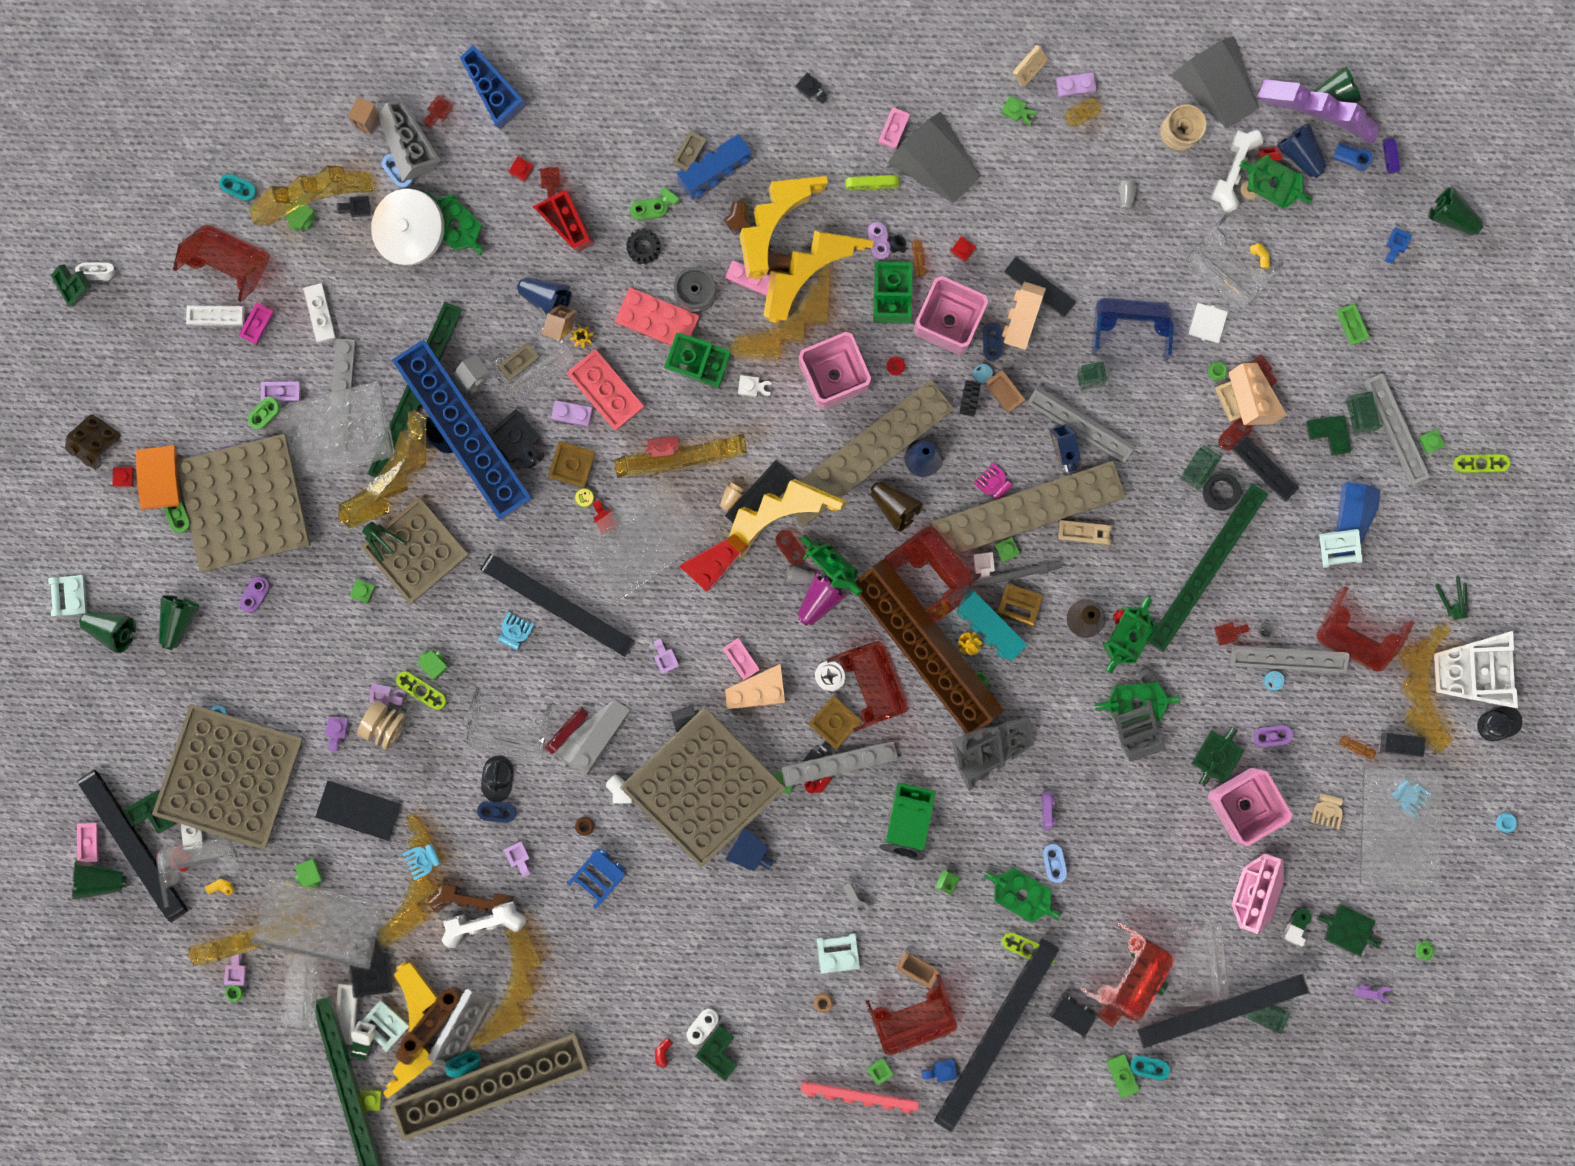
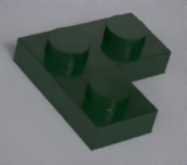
[51,264,91,307]
[1306,415,1351,456]
[122,791,176,834]
[695,1025,737,1081]

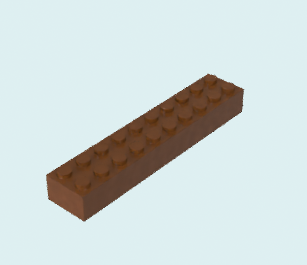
[855,558,1004,734]

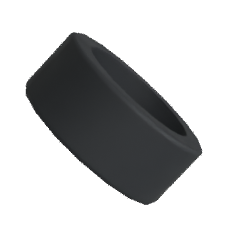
[1203,473,1241,511]

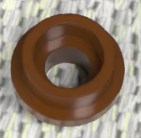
[575,817,595,836]

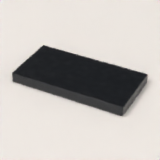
[725,460,800,537]
[315,780,402,841]

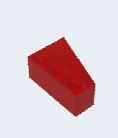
[532,190,595,252]
[679,534,748,592]

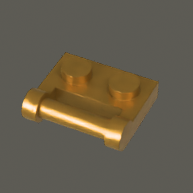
[996,583,1043,628]

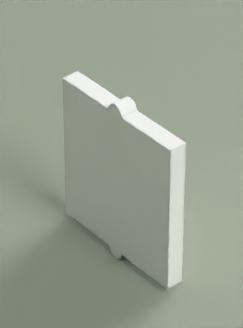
[1188,303,1228,343]

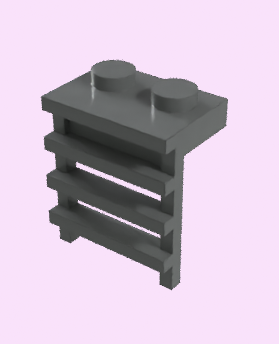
[1113,700,1166,762]

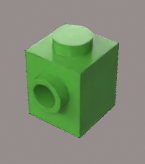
[285,200,317,233]
[417,650,450,681]
[295,859,324,890]

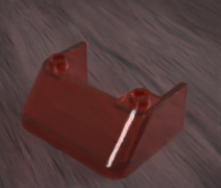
[173,225,270,302]
[885,527,973,624]
[1316,586,1415,672]
[826,641,908,732]
[1080,922,1174,1022]
[866,974,957,1055]

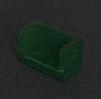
[1077,362,1107,391]
[1346,391,1381,436]
[1179,445,1222,491]
[1242,1005,1291,1034]

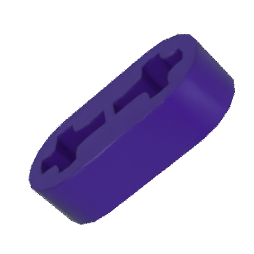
[1382,138,1400,174]

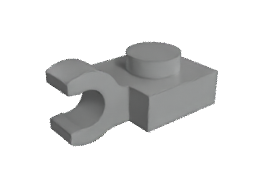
[843,882,869,915]

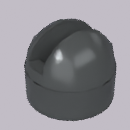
[1258,623,1274,639]
[1139,667,1155,683]

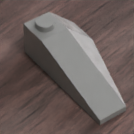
[556,700,630,775]

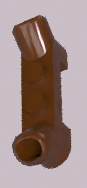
[723,201,791,275]
[428,883,514,912]
[396,986,463,1065]

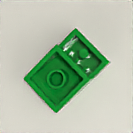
[873,262,913,324]
[664,332,731,389]

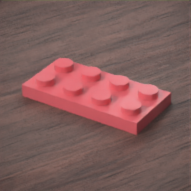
[615,287,699,346]
[566,349,645,432]

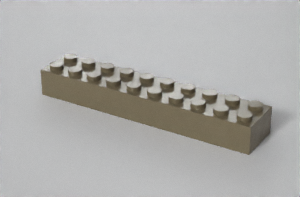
[780,379,954,528]
[930,461,1126,561]
[390,1032,590,1141]

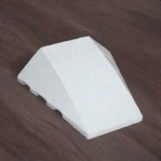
[1434,631,1518,708]

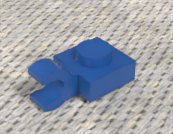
[1385,227,1412,264]
[921,1059,957,1083]

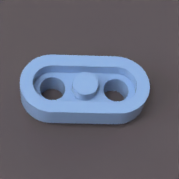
[382,154,413,189]
[1043,844,1067,883]

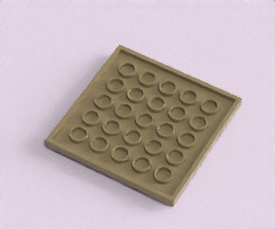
[177,434,311,573]
[152,704,303,850]
[620,707,786,868]

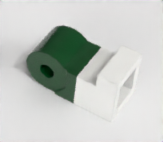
[1282,908,1312,947]
[351,1021,376,1061]

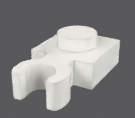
[738,375,772,397]
[973,552,995,585]

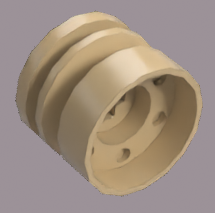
[1160,104,1206,151]
[357,700,406,751]

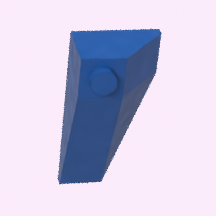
[1334,482,1380,563]

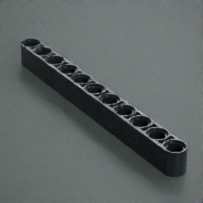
[934,938,1059,1132]

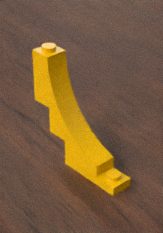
[739,176,828,280]
[763,231,873,323]
[729,479,847,559]
[383,961,438,1098]

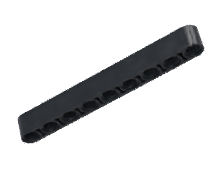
[480,553,635,657]
[77,769,188,923]
[1137,974,1310,1049]

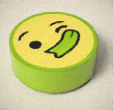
[575,488,594,508]

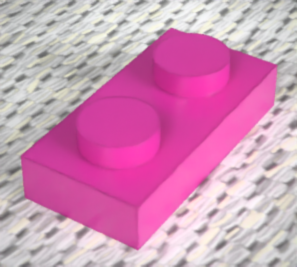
[239,302,275,345]

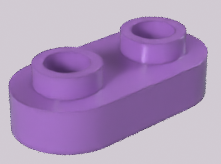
[240,577,270,613]
[1253,725,1293,747]
[1042,791,1056,831]

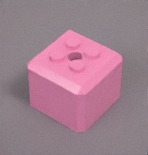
[914,276,988,355]
[799,332,871,410]
[1208,768,1292,846]

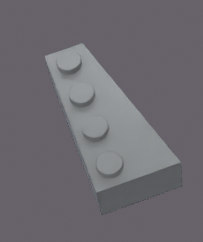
[378,99,441,182]

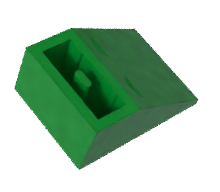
[885,782,936,851]

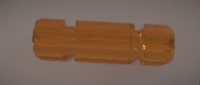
[912,240,926,277]
[1338,735,1376,760]

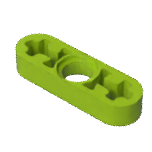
[845,175,900,191]
[1452,454,1510,473]
[396,672,447,710]
[1002,932,1056,965]

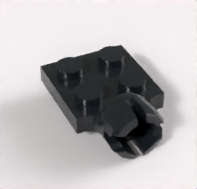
[488,409,544,468]
[348,938,393,998]

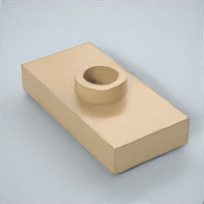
[1012,45,1049,87]
[1214,381,1242,423]

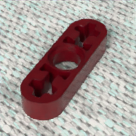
[544,706,589,755]

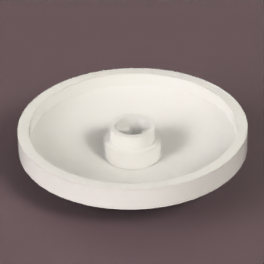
[371,189,444,266]

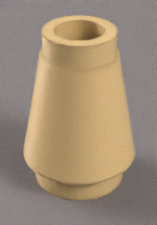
[719,482,744,511]

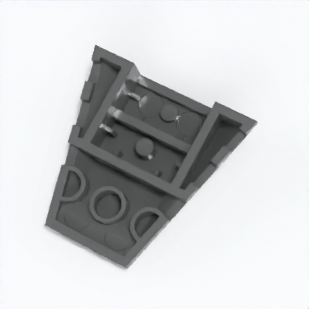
[1171,37,1259,129]
[887,112,980,203]
[952,718,1034,791]

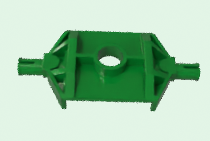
[1239,155,1312,209]
[425,191,485,256]
[800,534,862,596]
[1102,597,1156,674]
[1094,682,1180,724]
[983,867,1061,923]

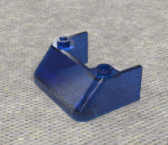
[1091,298,1174,361]

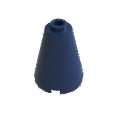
[1277,124,1326,178]
[517,277,572,316]
[904,439,943,477]

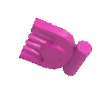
[973,463,1013,500]

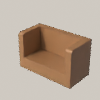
[348,97,379,135]
[542,304,577,341]
[985,370,1025,415]
[895,951,940,989]

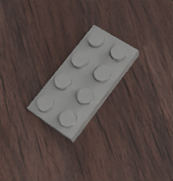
[428,989,494,1066]

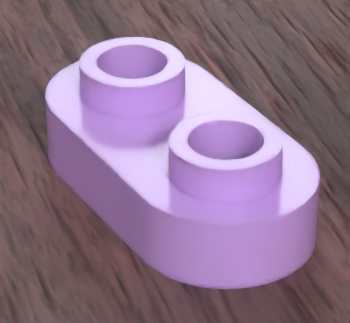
[868,222,890,260]

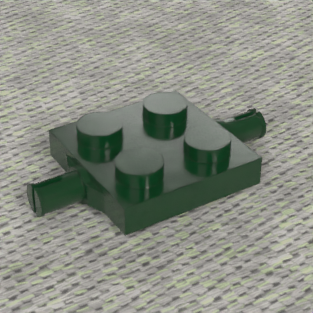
[1191,727,1245,787]
[1317,904,1381,957]

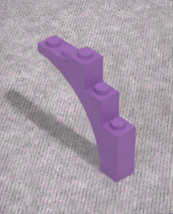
[1258,80,1380,143]

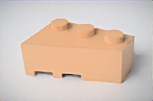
[1002,282,1046,350]
[1229,363,1287,425]
[725,664,785,710]

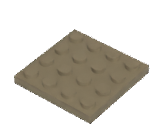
[360,497,469,605]

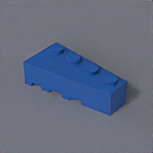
[460,45,527,129]

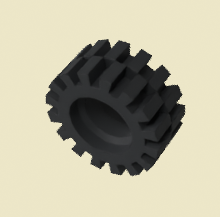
[626,228,661,265]
[959,380,981,417]

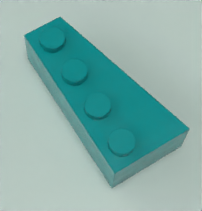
[950,590,1027,661]

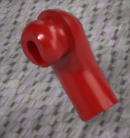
[804,776,832,794]
[655,1037,673,1068]

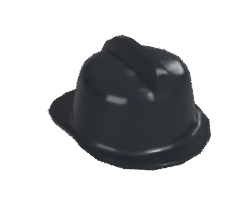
[414,416,453,454]
[1477,706,1523,742]
[481,756,514,802]
[879,844,924,861]

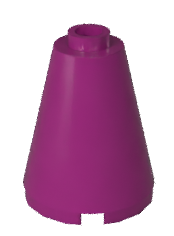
[797,571,848,626]

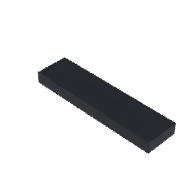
[1004,257,1076,317]
[1231,435,1299,502]

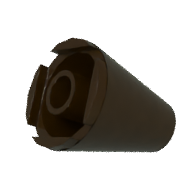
[870,481,923,532]
[1067,600,1105,638]

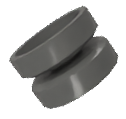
[674,267,716,313]

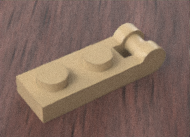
[1058,520,1113,546]

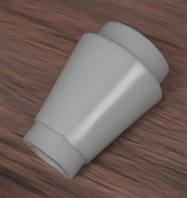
[1118,180,1137,208]
[785,566,814,584]

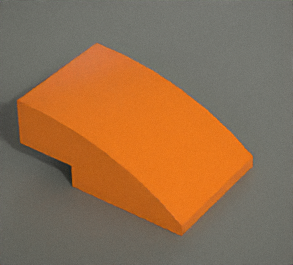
[136,445,180,510]

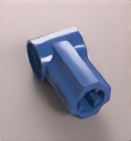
[1332,143,1373,172]

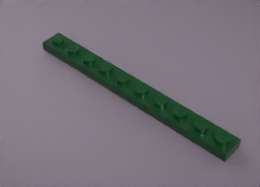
[367,301,463,482]
[1147,483,1268,653]
[311,996,382,1166]

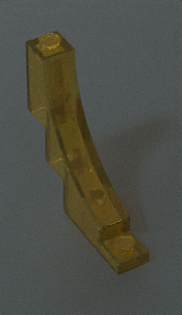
[731,266,830,361]
[338,410,426,529]
[614,434,747,478]
[378,813,447,947]
[470,924,543,1050]

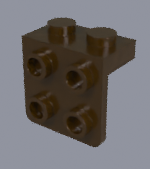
[65,414,120,470]

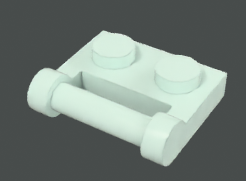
[1319,529,1362,568]
[48,575,87,617]
[817,934,860,974]
[361,1000,409,1052]

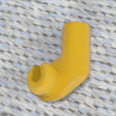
[1250,243,1270,269]
[205,879,235,895]

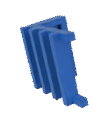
[567,848,627,909]

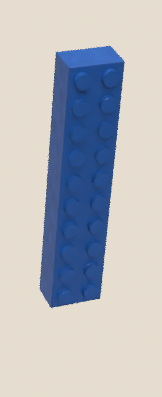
[392,339,532,521]

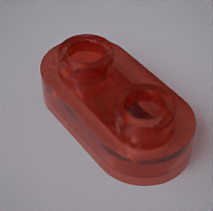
[1218,418,1252,451]
[775,531,805,566]

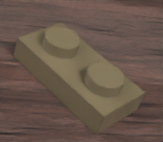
[672,131,707,172]
[498,343,539,381]

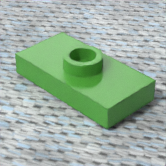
[1106,1054,1140,1098]

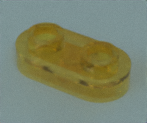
[1065,98,1101,127]

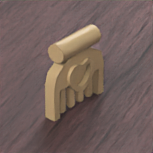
[1310,793,1343,830]

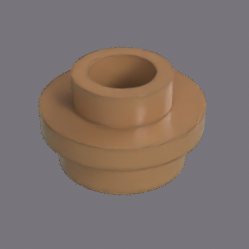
[814,993,833,1013]

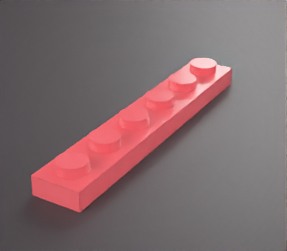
[801,1081,919,1113]

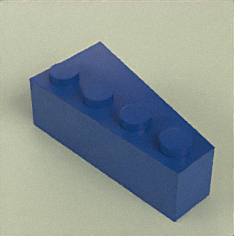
[677,134,752,200]

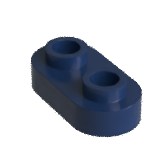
[982,322,1003,361]
[477,801,516,823]

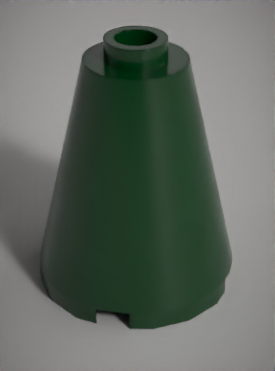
[1312,67,1361,103]
[1428,187,1483,236]
[159,595,199,650]
[79,611,136,653]
[72,861,127,900]

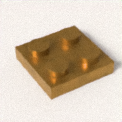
[548,441,596,488]
[808,695,862,750]

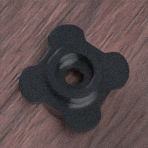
[887,235,906,253]

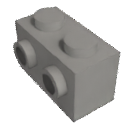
[450,354,490,398]

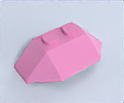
[1232,854,1284,934]

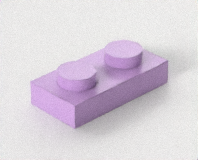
[1056,72,1096,98]
[261,381,301,402]
[551,401,592,427]

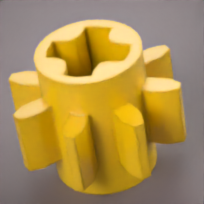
[570,325,594,349]
[957,632,982,656]

